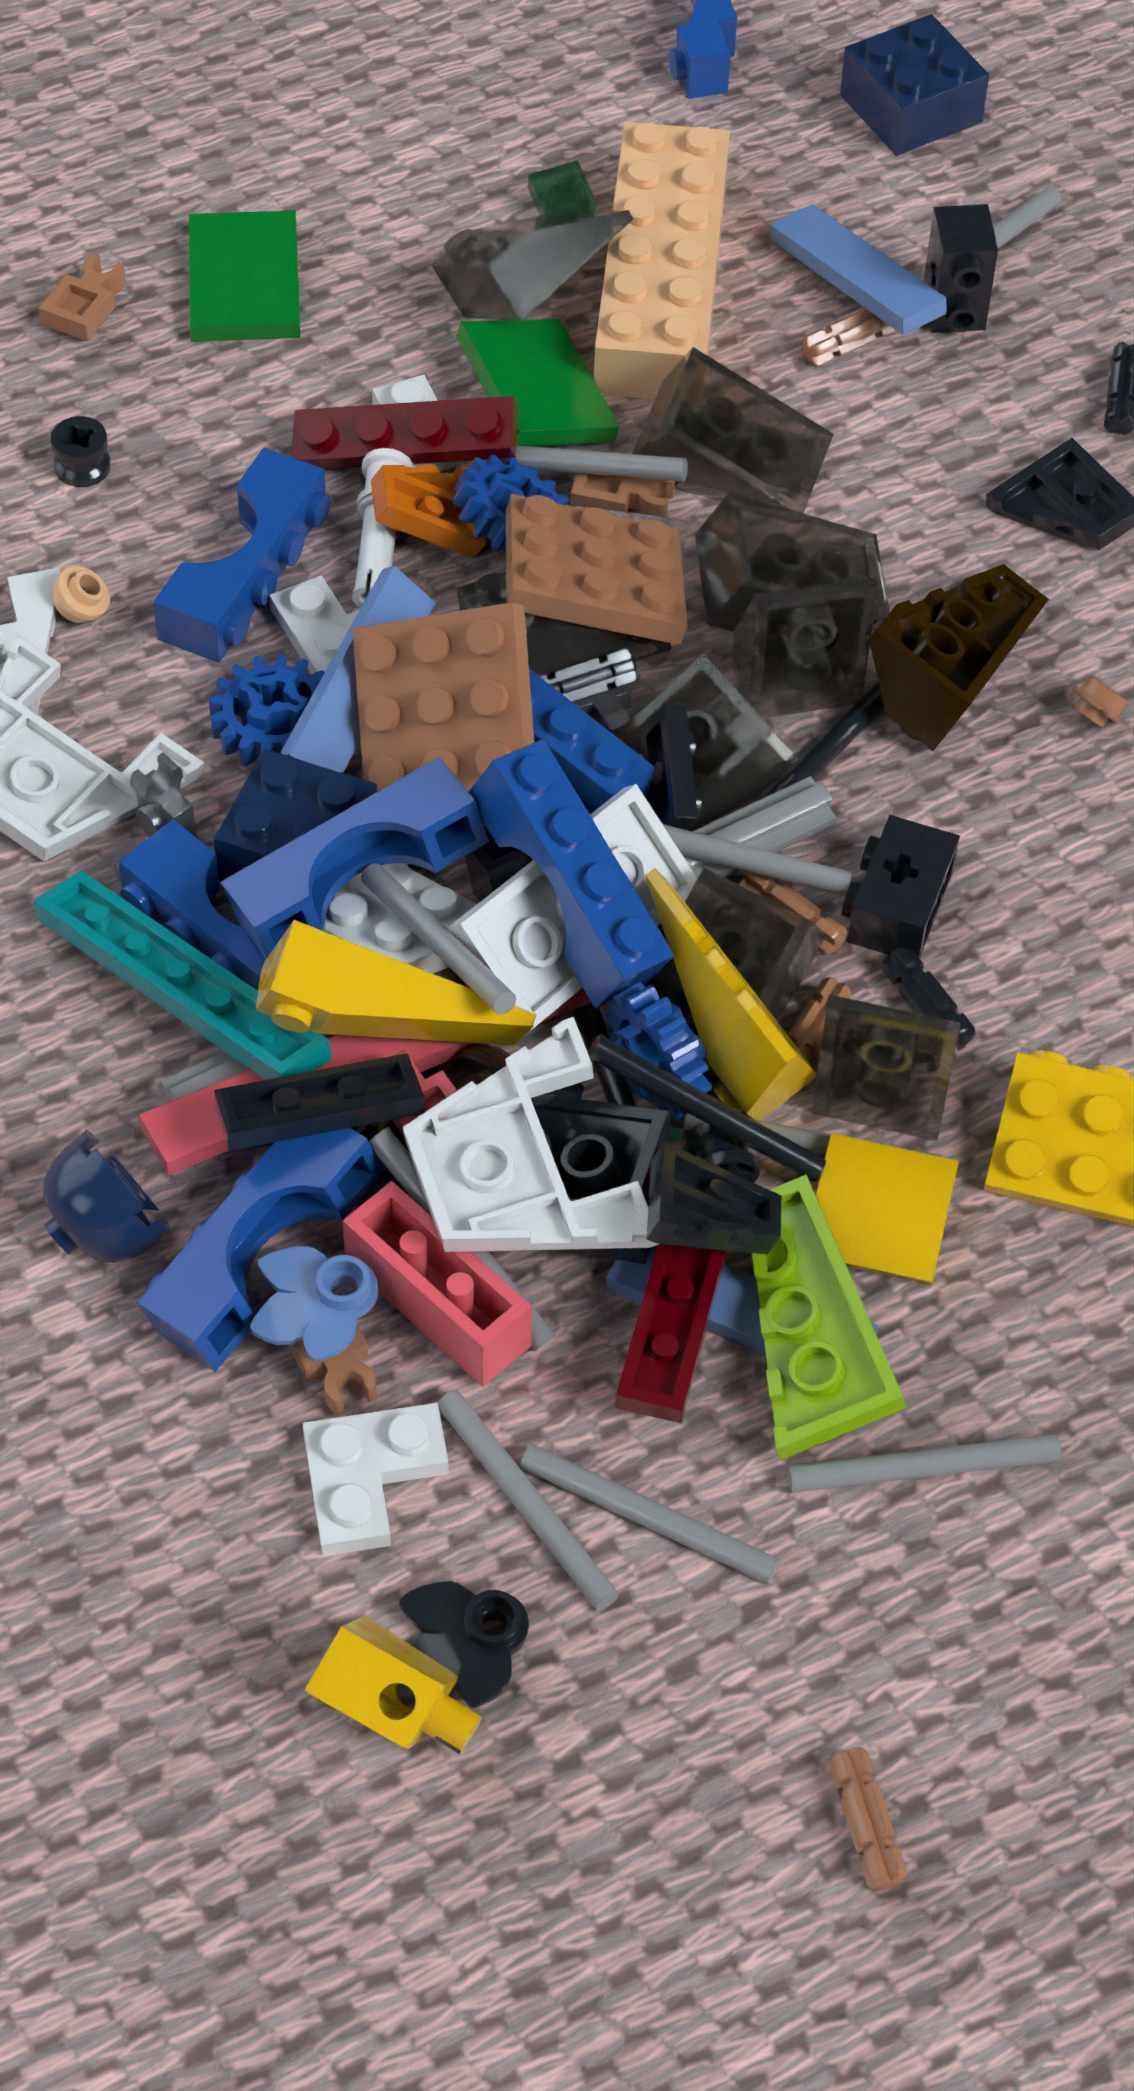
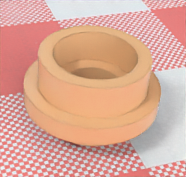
[53,566,110,623]

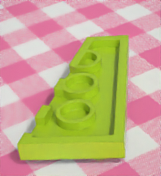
[752,1175,907,1460]

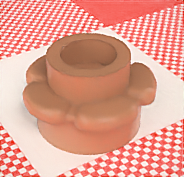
[1072,674,1128,727]

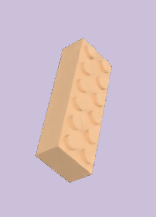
[594,122,730,404]

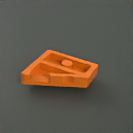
[371,464,486,559]

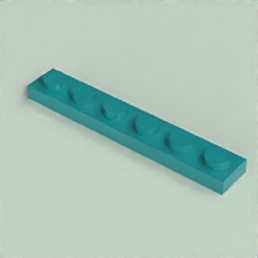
[33,870,332,1080]

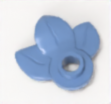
[250,1246,378,1362]

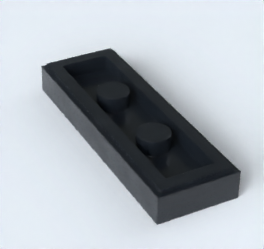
[214,1053,425,1151]

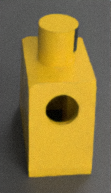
[304,1616,482,1755]

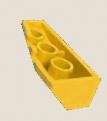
[645,868,819,1121]
[256,920,537,1045]

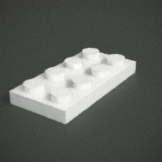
[449,784,703,1030]

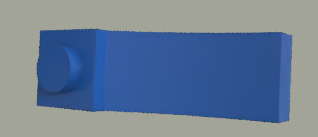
[669,0,737,99]

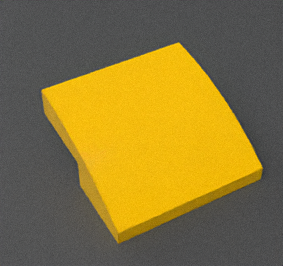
[816,1133,959,1285]

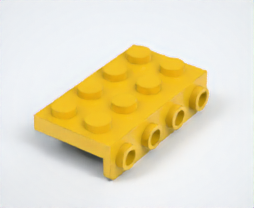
[984,1050,1134,1227]

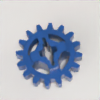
[453,455,570,552]
[209,654,325,767]
[605,982,711,1120]

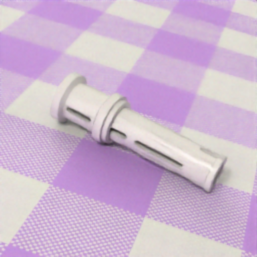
[352,448,413,608]

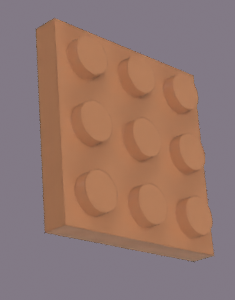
[505,494,687,645]
[352,602,534,792]

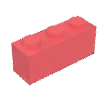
[342,1181,532,1387]

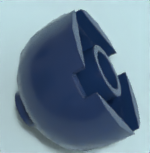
[43,1129,171,1263]

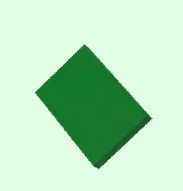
[189,210,301,342]
[456,319,620,446]

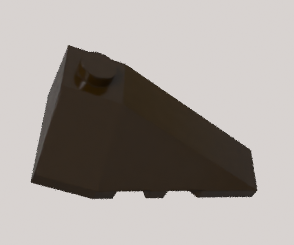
[869,564,1049,751]

